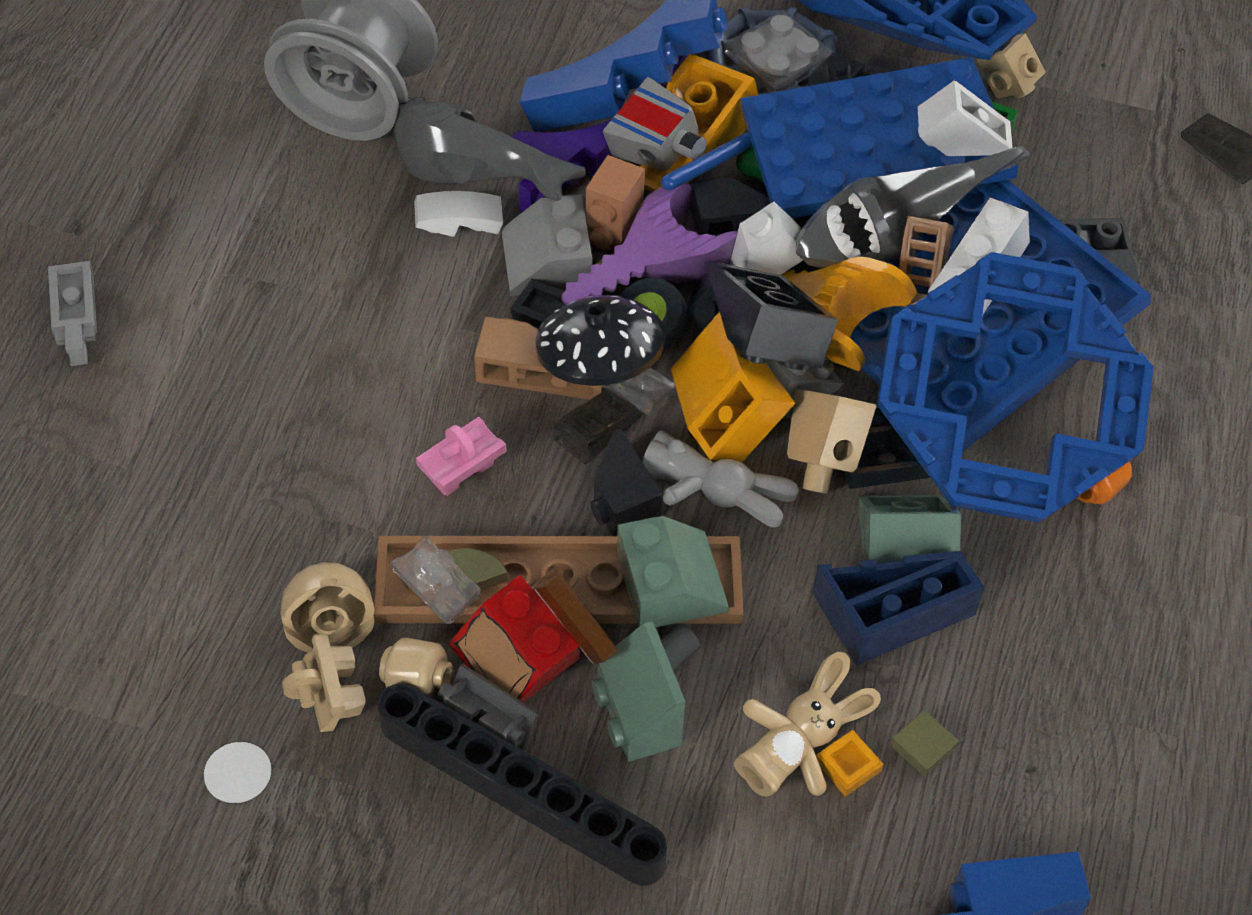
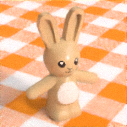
[734,652,881,797]

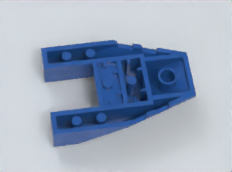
[798,0,1037,60]

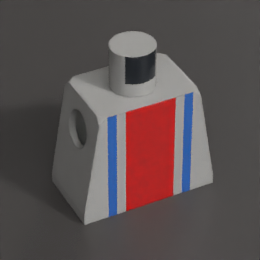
[603,77,706,171]

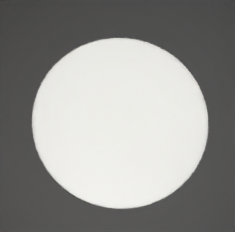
[204,742,271,803]

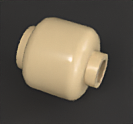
[379,638,453,699]

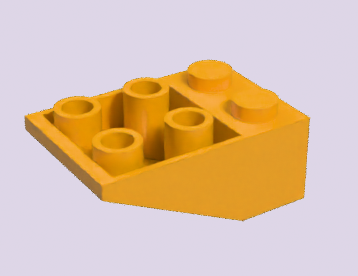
[671,312,795,462]

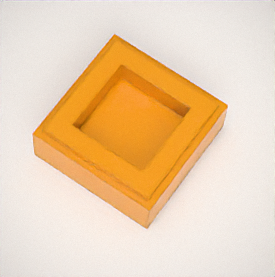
[816,730,884,797]

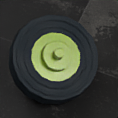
[620,278,688,350]

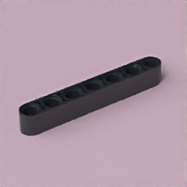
[378,684,667,886]

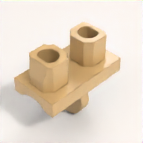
[282,634,366,732]

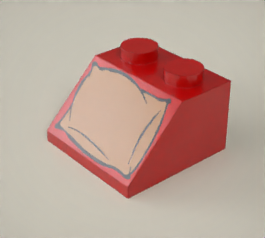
[448,574,580,703]

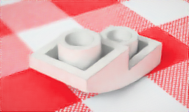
[414,191,503,237]

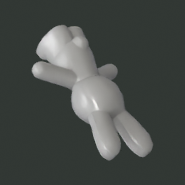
[642,431,799,527]

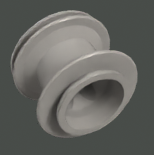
[264,0,438,141]

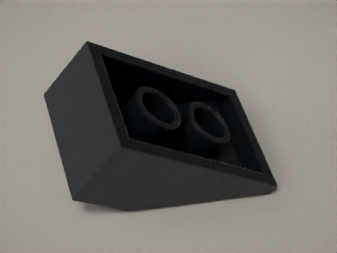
[707,261,838,370]

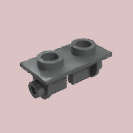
[437,664,539,750]

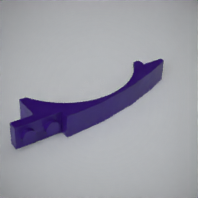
[511,53,697,212]

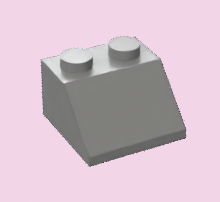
[501,194,592,296]

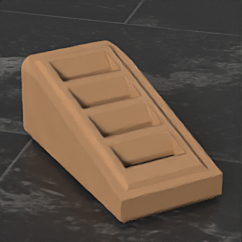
[899,216,954,305]

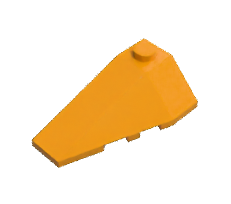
[641,54,759,192]

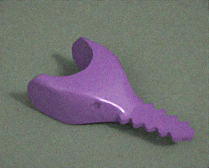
[562,182,738,304]

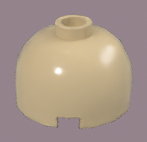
[280,562,375,653]

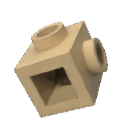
[976,33,1046,98]

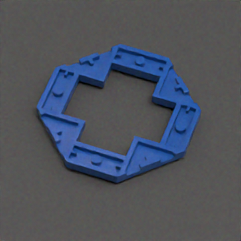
[876,252,1154,523]

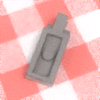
[48,261,97,366]

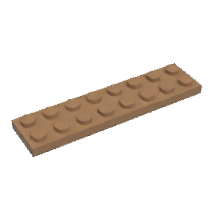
[374,536,743,624]

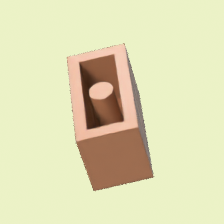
[586,155,645,253]

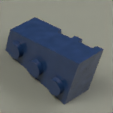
[812,551,984,666]

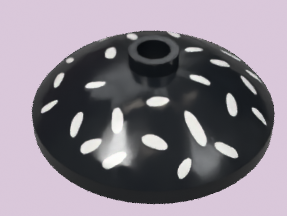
[535,295,665,386]

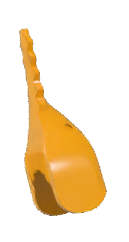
[781,256,917,371]

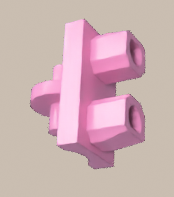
[416,417,507,496]

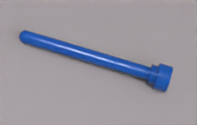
[661,131,752,191]

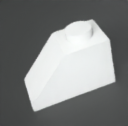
[918,80,1012,156]
[729,202,803,275]

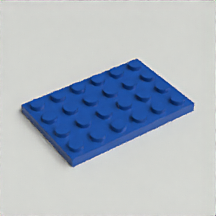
[741,57,1018,219]

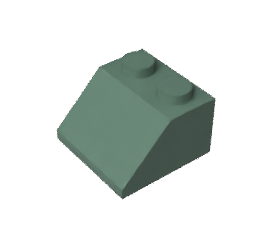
[858,495,961,564]
[617,516,729,628]
[592,621,686,762]

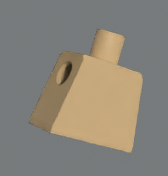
[787,389,876,494]

